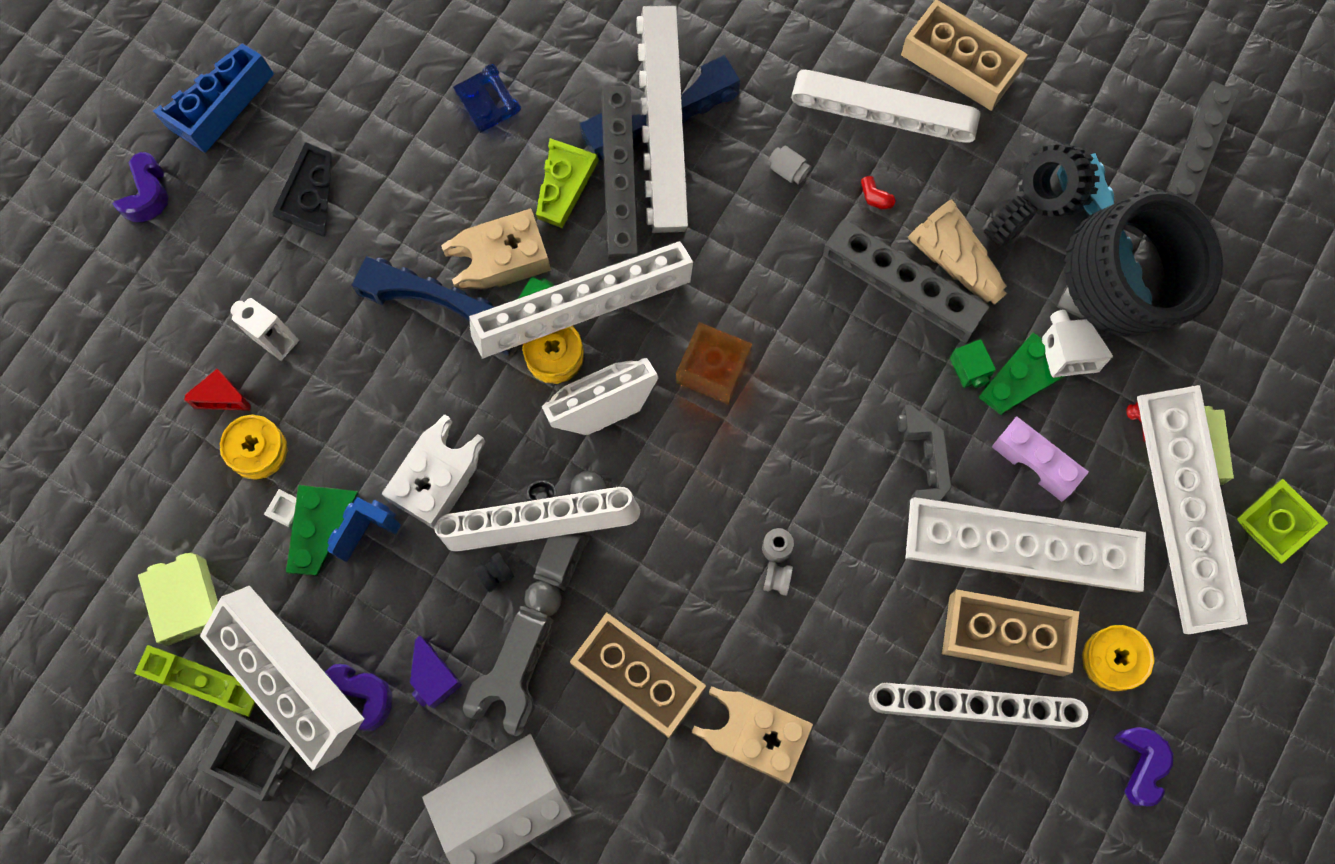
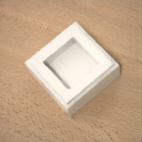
[264,489,296,529]

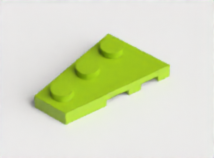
[536,138,599,228]

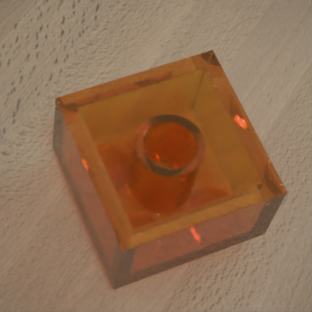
[676,322,752,405]

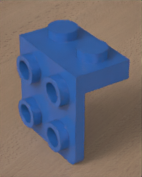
[327,497,401,562]

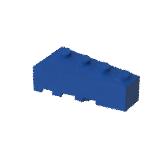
[153,43,274,153]

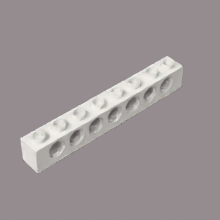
[469,241,693,359]

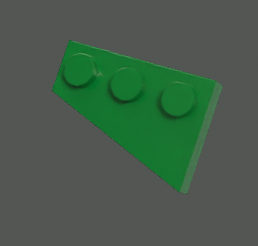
[978,332,1065,415]
[286,485,358,576]

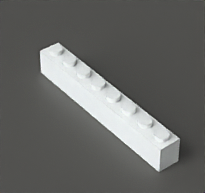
[636,6,688,233]

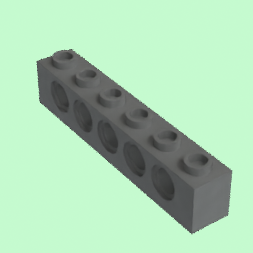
[601,86,637,260]
[823,219,989,343]

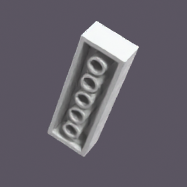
[200,586,364,770]

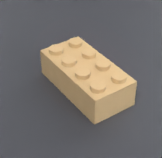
[901,0,1028,111]
[942,589,1079,677]
[570,612,706,739]

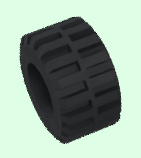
[1019,144,1100,217]

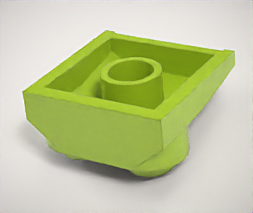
[1236,479,1328,564]

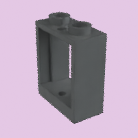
[197,711,299,801]

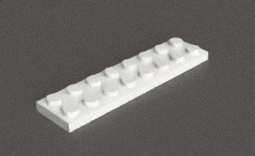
[1137,385,1248,634]
[905,497,1146,593]

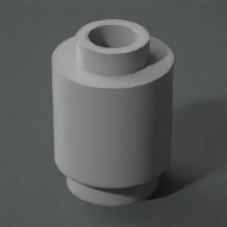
[769,145,811,185]
[762,528,794,563]

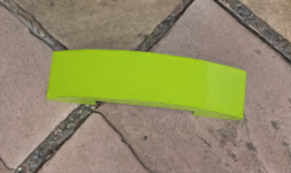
[134,645,256,717]

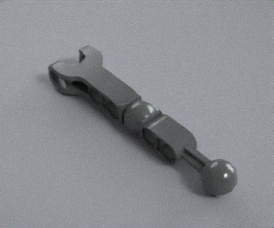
[463,471,607,736]

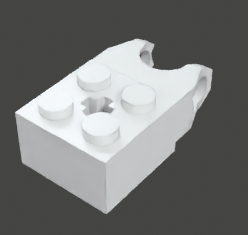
[382,415,485,529]

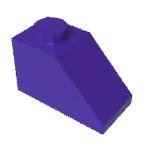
[410,636,462,709]

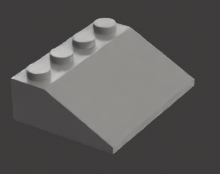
[422,734,575,864]

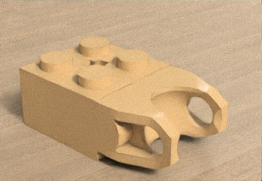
[441,208,551,290]
[692,686,813,784]

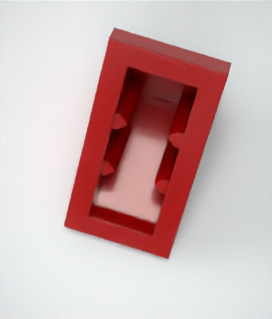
[184,368,251,411]

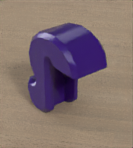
[112,152,168,222]
[325,664,392,731]
[1114,727,1173,806]

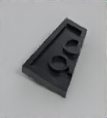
[272,142,332,237]

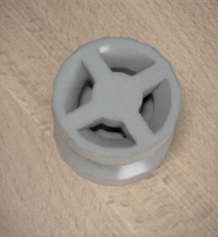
[763,561,793,596]

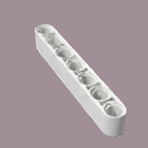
[791,70,981,143]
[434,487,640,551]
[869,683,1088,729]

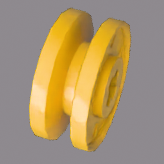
[522,326,584,384]
[220,414,288,480]
[1082,625,1154,691]

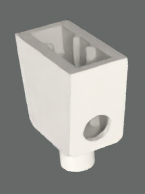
[231,298,300,361]
[1042,310,1113,377]

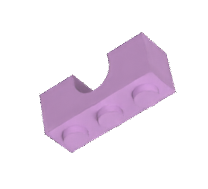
[992,416,1088,502]

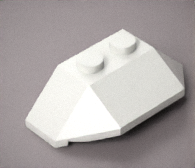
[542,358,658,435]

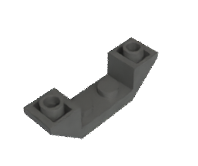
[897,405,951,515]

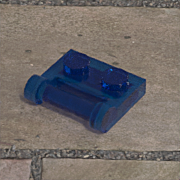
[453,64,521,133]

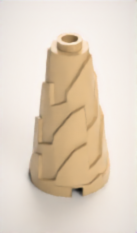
[908,199,1007,305]

